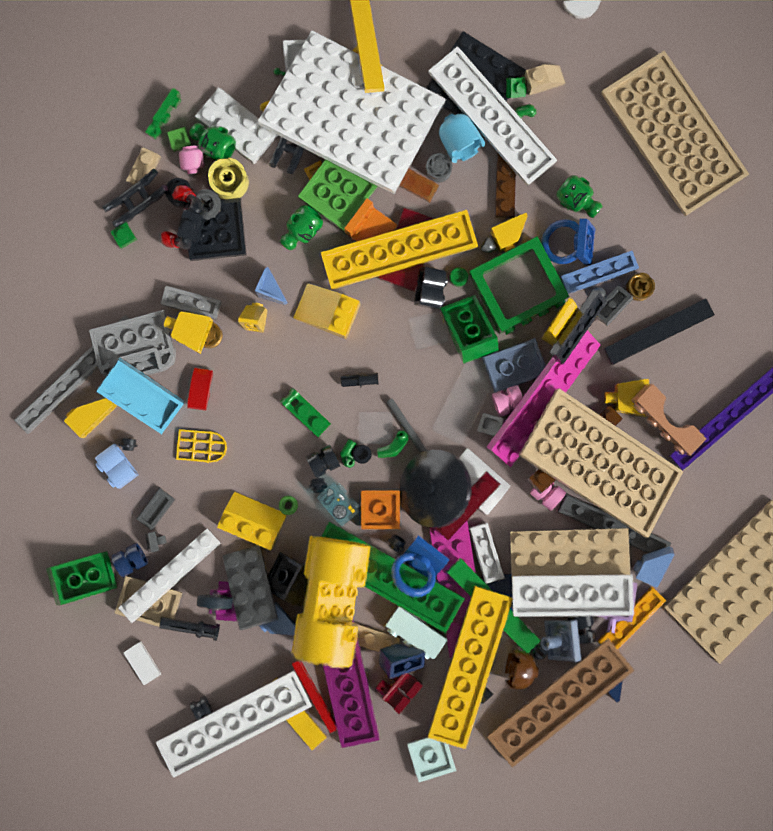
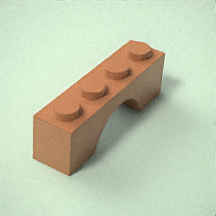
[631,384,706,456]

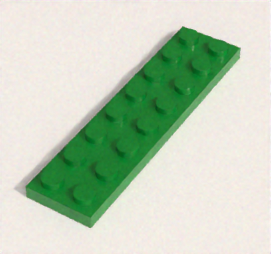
[321,522,465,633]

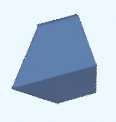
[255,267,287,305]

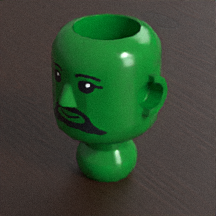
[189,123,236,161]
[556,175,603,218]
[280,205,324,251]

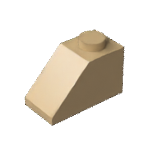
[524,65,565,96]

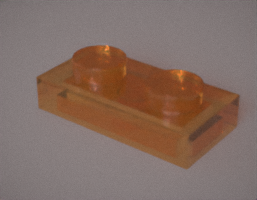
[399,168,439,203]

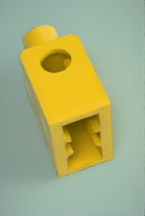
[164,312,213,354]
[604,379,649,417]

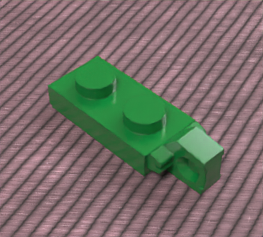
[145,88,181,140]

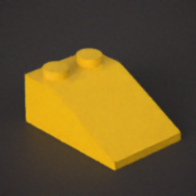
[293,283,360,339]
[541,298,579,346]

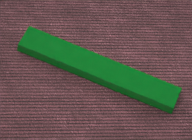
[446,558,541,653]

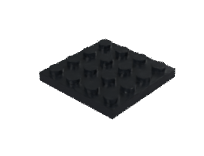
[426,31,526,115]

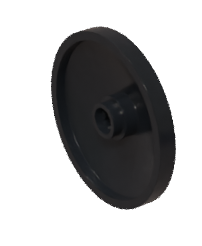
[400,449,471,528]

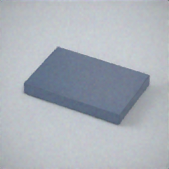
[482,338,546,393]

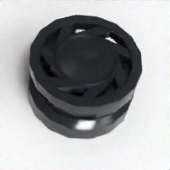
[165,178,193,207]

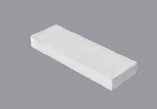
[469,523,504,584]

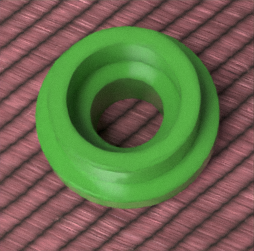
[279,496,298,515]

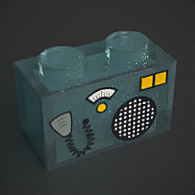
[316,482,360,527]

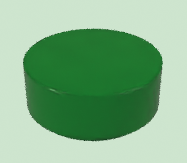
[449,267,468,287]

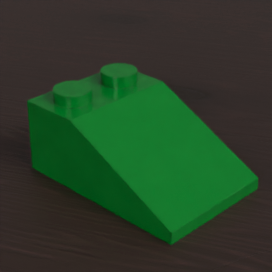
[440,295,499,364]
[46,551,117,605]

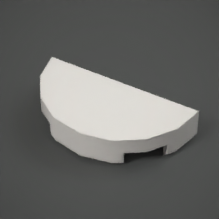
[563,0,600,19]

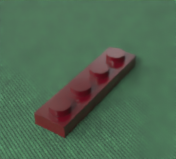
[435,471,501,540]

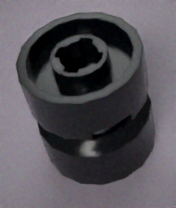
[306,444,340,478]
[568,616,596,644]

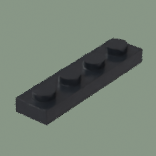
[550,290,607,364]

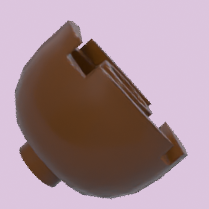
[505,649,539,690]

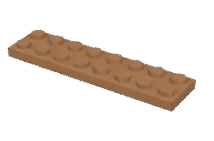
[487,639,634,768]

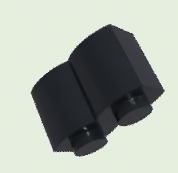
[414,267,448,309]

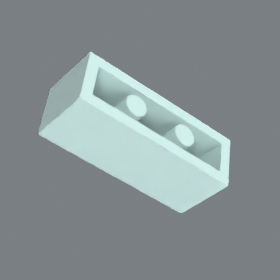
[386,606,447,659]

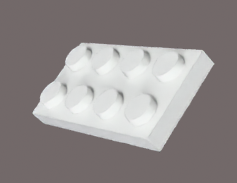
[195,88,278,164]

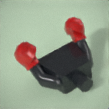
[161,185,208,249]

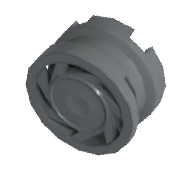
[426,153,453,183]

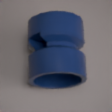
[111,542,148,577]

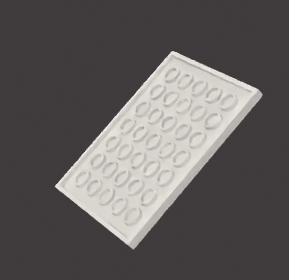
[258,31,446,194]

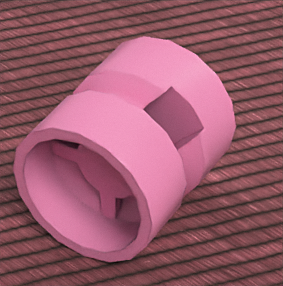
[491,385,523,417]
[529,483,566,511]

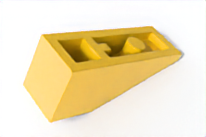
[238,303,267,333]
[64,398,118,438]

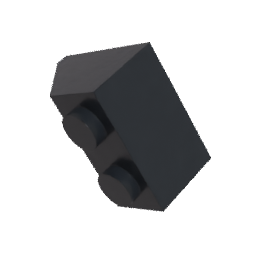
[268,552,309,607]

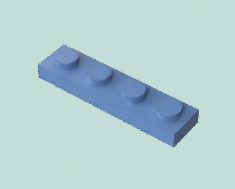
[560,251,639,294]

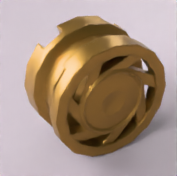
[626,273,655,301]
[204,322,223,349]

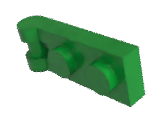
[280,387,331,438]

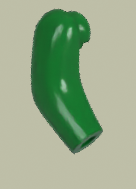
[377,430,409,458]

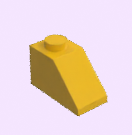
[490,213,528,253]

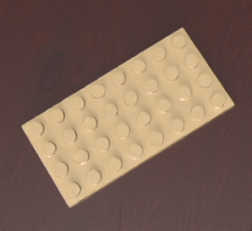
[601,51,749,217]
[519,389,683,538]
[663,500,773,664]

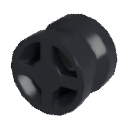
[190,696,213,720]

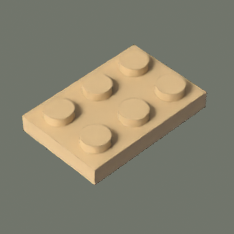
[114,576,183,627]

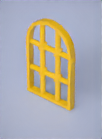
[176,429,227,463]

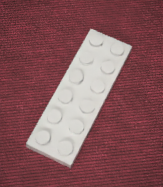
[513,575,634,616]

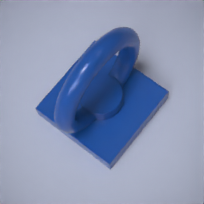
[541,219,595,265]
[391,536,450,597]

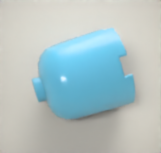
[439,114,485,163]

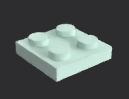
[407,737,456,782]

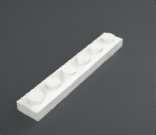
[119,529,221,623]

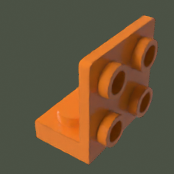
[344,198,397,242]

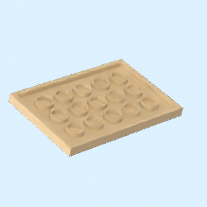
[510,528,630,593]

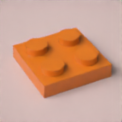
[361,490,400,529]

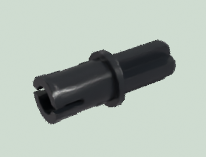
[340,372,379,388]

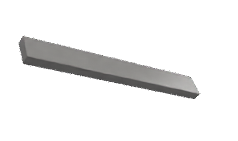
[14,315,130,434]

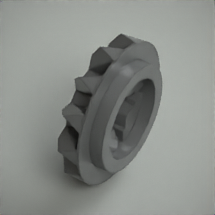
[195,189,221,220]

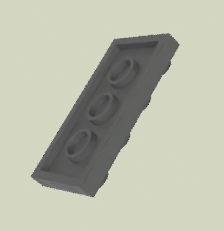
[223,545,279,631]

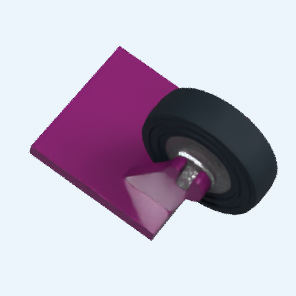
[197,581,237,621]

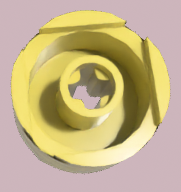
[208,158,249,200]

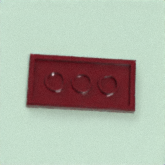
[379,208,435,292]

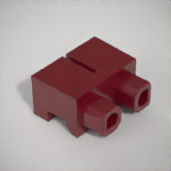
[376,672,423,715]

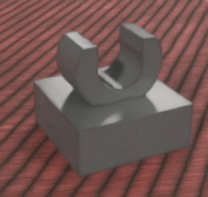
[145,532,167,553]

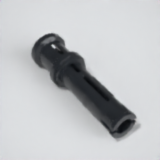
[159,616,220,641]

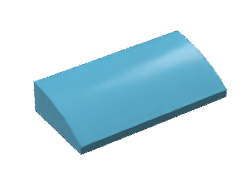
[96,357,184,434]

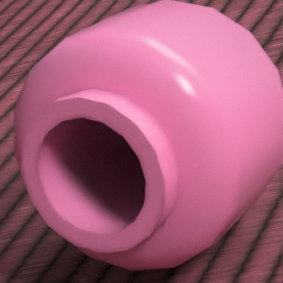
[179,146,205,174]

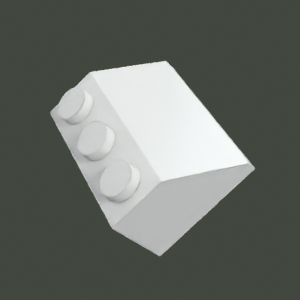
[459,448,511,515]

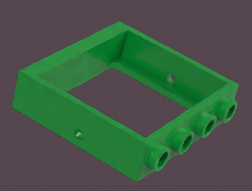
[468,236,570,335]

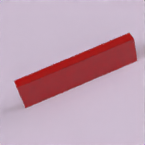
[292,659,337,733]

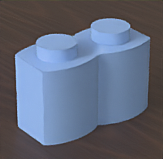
[95,444,139,489]

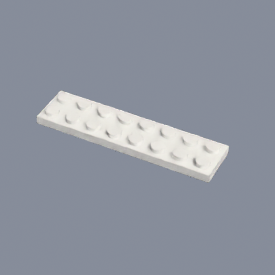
[429,46,557,186]
[156,670,313,778]

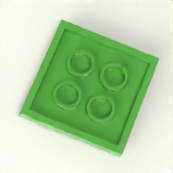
[298,159,378,231]

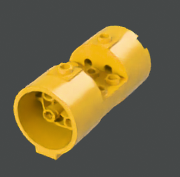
[291,536,371,667]

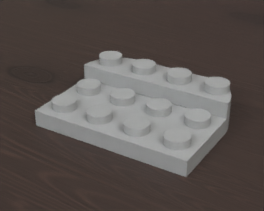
[89,310,176,377]

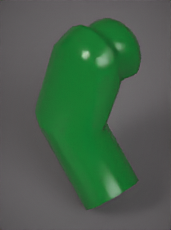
[515,104,537,118]
[340,438,357,468]

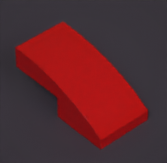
[187,368,213,411]

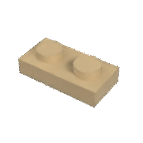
[126,148,161,189]

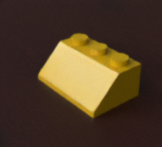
[217,492,287,550]

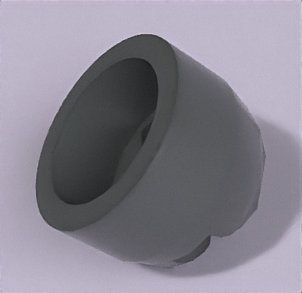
[480,237,496,253]

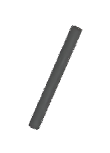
[386,398,427,453]

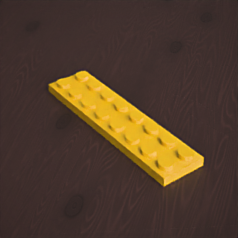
[321,210,478,290]
[427,586,513,749]

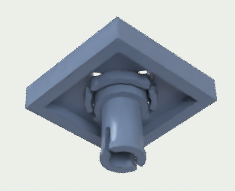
[541,620,581,662]

